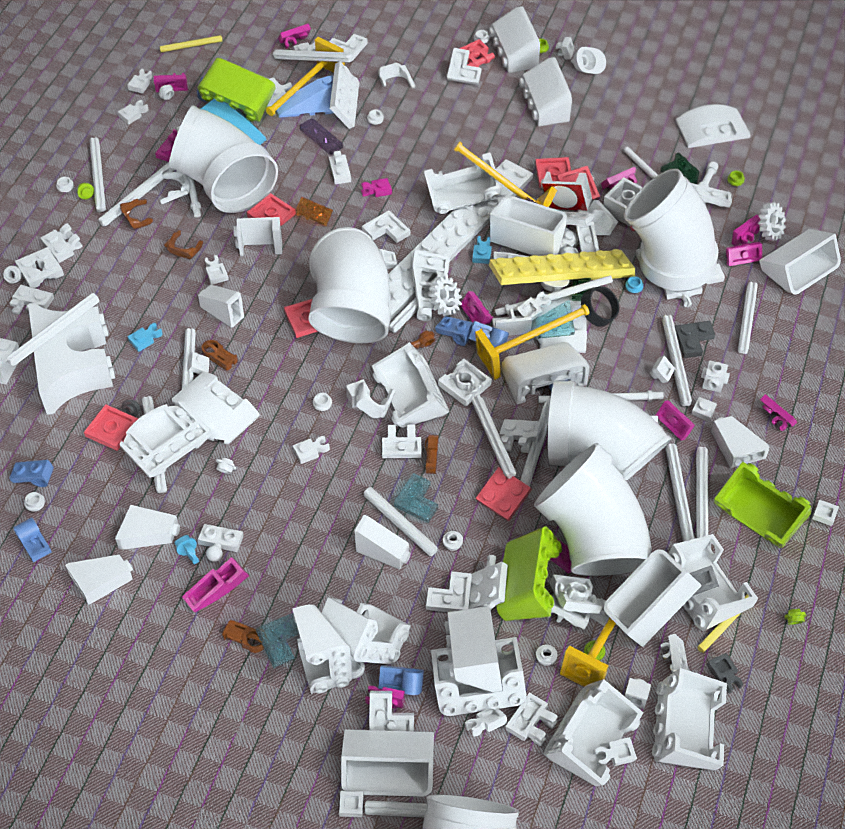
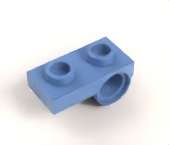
[435,316,473,346]
[468,321,509,347]
[9,460,54,487]
[13,518,52,562]
[378,665,424,695]

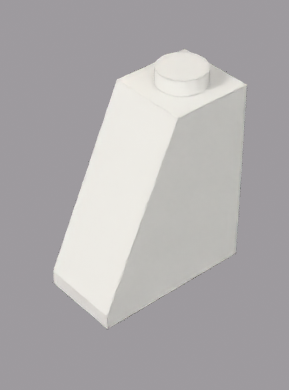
[198,285,244,328]
[711,416,770,468]
[115,505,180,550]
[355,515,411,569]
[65,555,133,605]

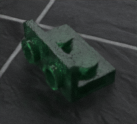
[660,152,699,184]

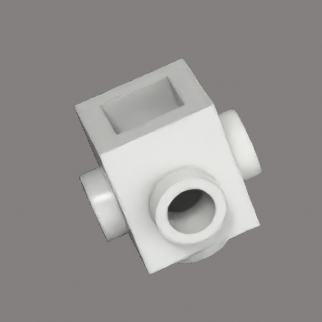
[701,360,730,393]

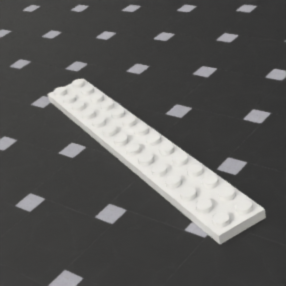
[388,159,533,321]

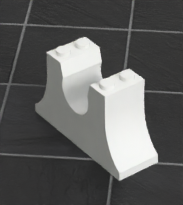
[28,304,115,415]

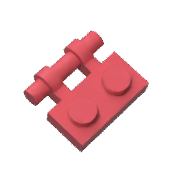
[459,39,495,67]

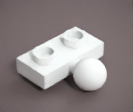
[198,524,243,562]

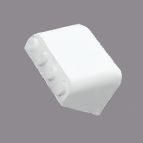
[488,6,540,73]
[519,57,572,126]
[490,196,567,256]
[759,229,841,294]
[604,550,702,647]
[445,606,503,693]
[341,730,434,797]

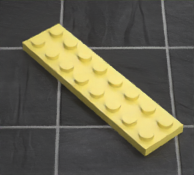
[489,249,635,285]

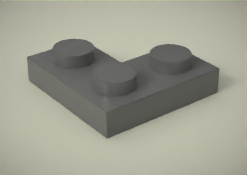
[675,321,715,358]

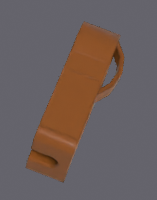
[202,340,238,370]
[425,435,439,474]
[222,620,267,653]

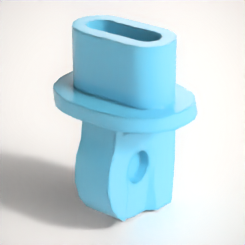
[175,535,199,564]

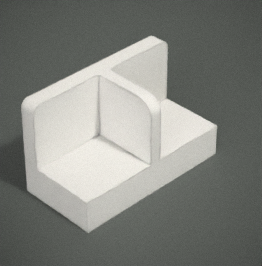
[578,200,618,235]
[492,309,532,336]

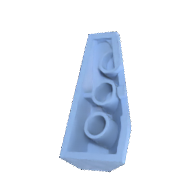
[276,75,334,118]

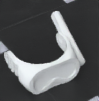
[378,63,415,88]
[160,171,189,204]
[356,382,396,418]

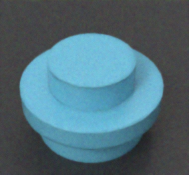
[625,276,643,293]

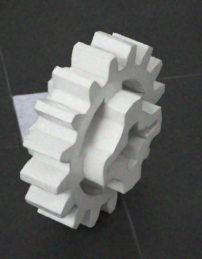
[758,202,786,241]
[428,276,462,316]

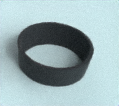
[581,286,619,327]

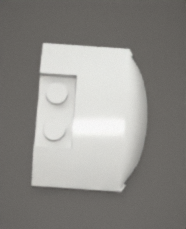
[675,104,751,148]
[532,292,587,353]
[172,371,260,444]
[120,401,212,478]

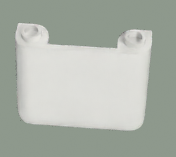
[424,153,501,214]
[372,342,449,428]
[501,342,590,404]
[543,679,643,786]

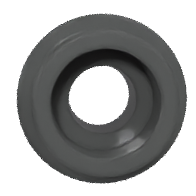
[121,400,140,417]

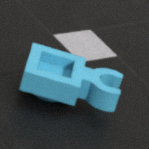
[472,236,492,264]
[127,323,163,352]

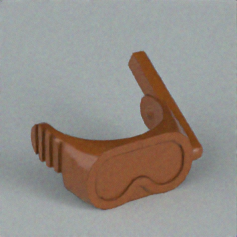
[120,199,153,229]
[164,230,203,259]

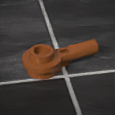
[400,331,436,349]

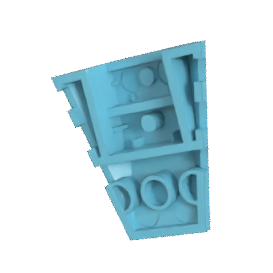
[201,99,266,145]

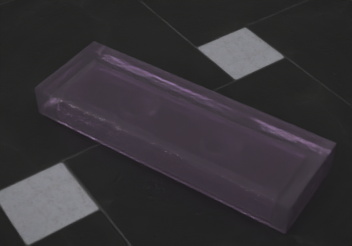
[300,118,343,155]

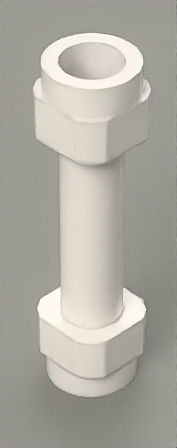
[698,161,718,187]

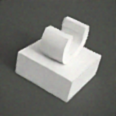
[556,37,575,60]
[649,356,675,383]

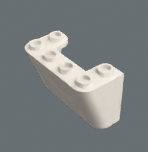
[668,534,758,631]
[322,598,411,664]
[292,604,352,694]
[431,637,526,716]
[652,668,727,770]

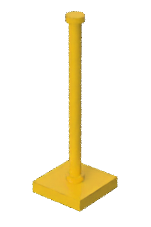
[266,37,345,116]
[453,141,557,207]
[475,304,589,380]
[560,617,616,687]

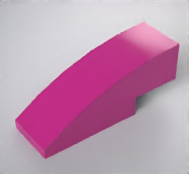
[182,557,249,612]

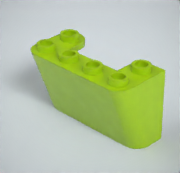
[197,57,276,122]
[714,461,811,548]
[496,526,562,621]

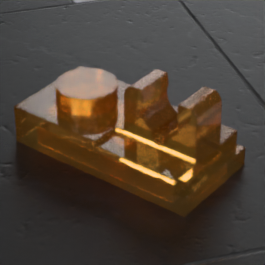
[295,197,333,226]

